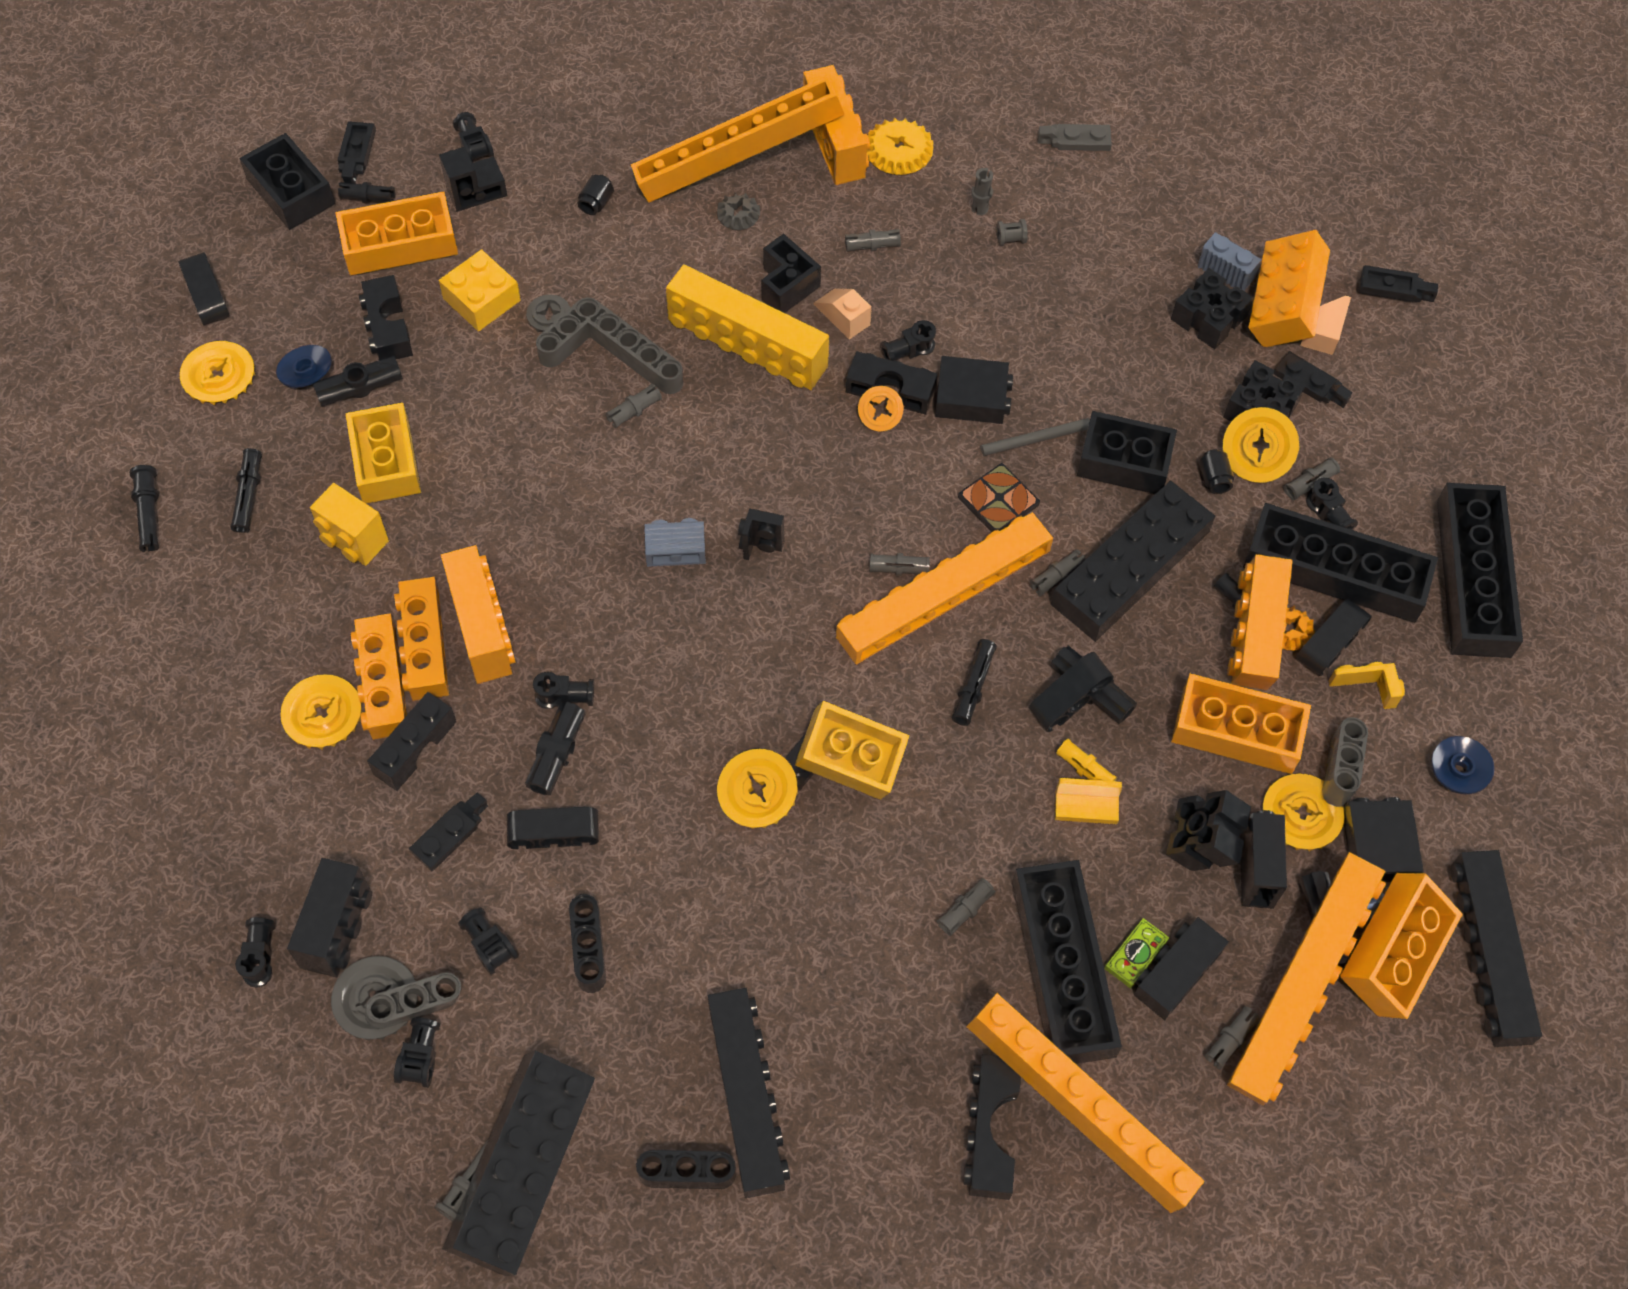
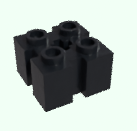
[1171,268,1254,350]
[1223,360,1306,438]
[1166,790,1251,871]

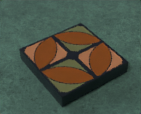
[958,463,1040,532]

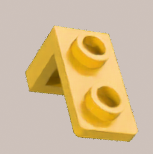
[1328,662,1405,709]

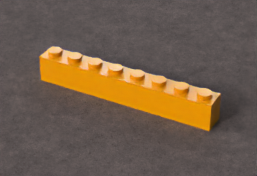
[631,75,845,203]
[836,512,1053,665]
[1227,852,1386,1105]
[966,993,1204,1213]

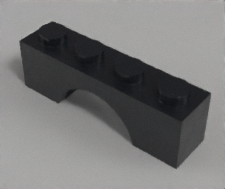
[963,1054,1021,1200]

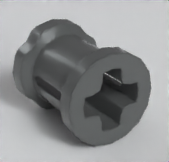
[996,219,1028,246]

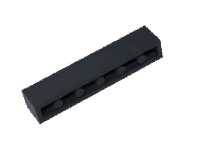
[1450,850,1542,1047]
[708,987,790,1199]

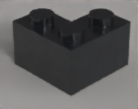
[439,146,508,212]
[761,233,821,313]

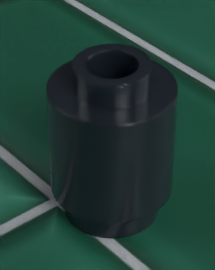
[577,175,614,215]
[1199,449,1234,494]

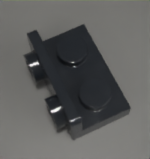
[738,508,785,560]

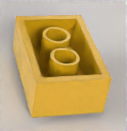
[345,403,421,503]
[795,701,910,800]

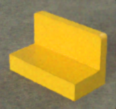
[1055,778,1122,824]

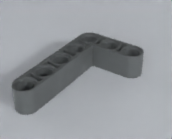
[536,297,684,394]

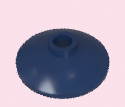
[276,345,332,388]
[1431,736,1494,794]

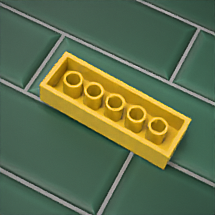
[666,264,829,390]

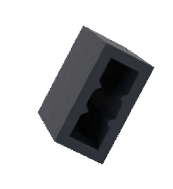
[935,356,1013,424]
[1344,797,1424,882]
[1240,810,1287,909]

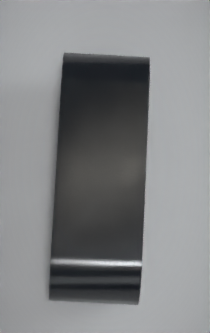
[178,252,230,326]
[1296,598,1372,677]
[1029,652,1114,732]
[507,807,599,849]
[569,894,606,993]
[636,1150,736,1189]

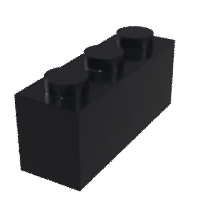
[1134,917,1229,1021]

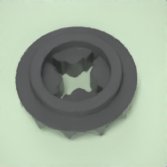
[717,192,760,230]
[526,295,570,332]

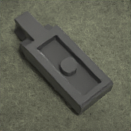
[1038,124,1112,151]

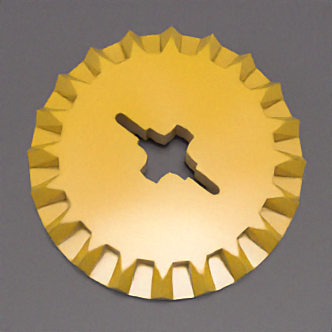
[867,118,933,175]
[180,341,255,405]
[1223,407,1300,483]
[281,674,362,750]
[717,749,798,829]
[1262,774,1345,852]

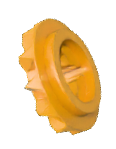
[858,386,904,431]
[1282,605,1315,651]

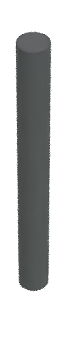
[980,418,1090,456]

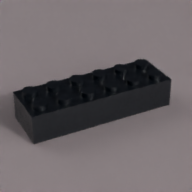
[1051,480,1215,642]
[1437,483,1523,658]
[1243,503,1438,623]
[1012,860,1122,1064]
[442,1050,595,1276]

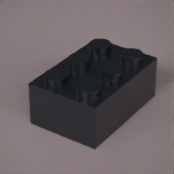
[239,133,335,230]
[1077,411,1177,494]
[287,858,372,978]

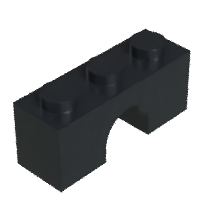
[358,275,413,360]
[845,351,937,415]
[367,692,456,791]

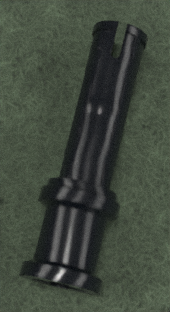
[129,465,159,552]

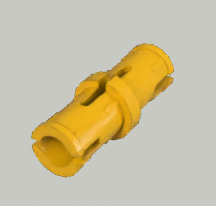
[1056,739,1117,781]

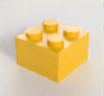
[439,249,521,332]
[310,482,389,566]

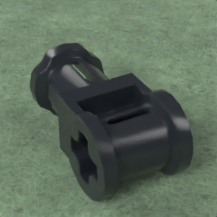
[453,112,494,163]
[880,320,936,361]
[1306,477,1358,530]
[533,672,595,709]
[458,907,518,975]
[235,917,275,988]
[394,1017,440,1088]

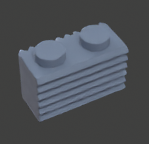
[1198,232,1262,291]
[645,518,706,567]

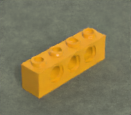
[394,577,449,701]
[351,613,407,740]

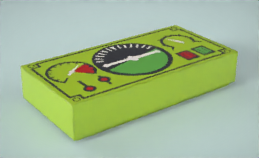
[1104,918,1169,989]

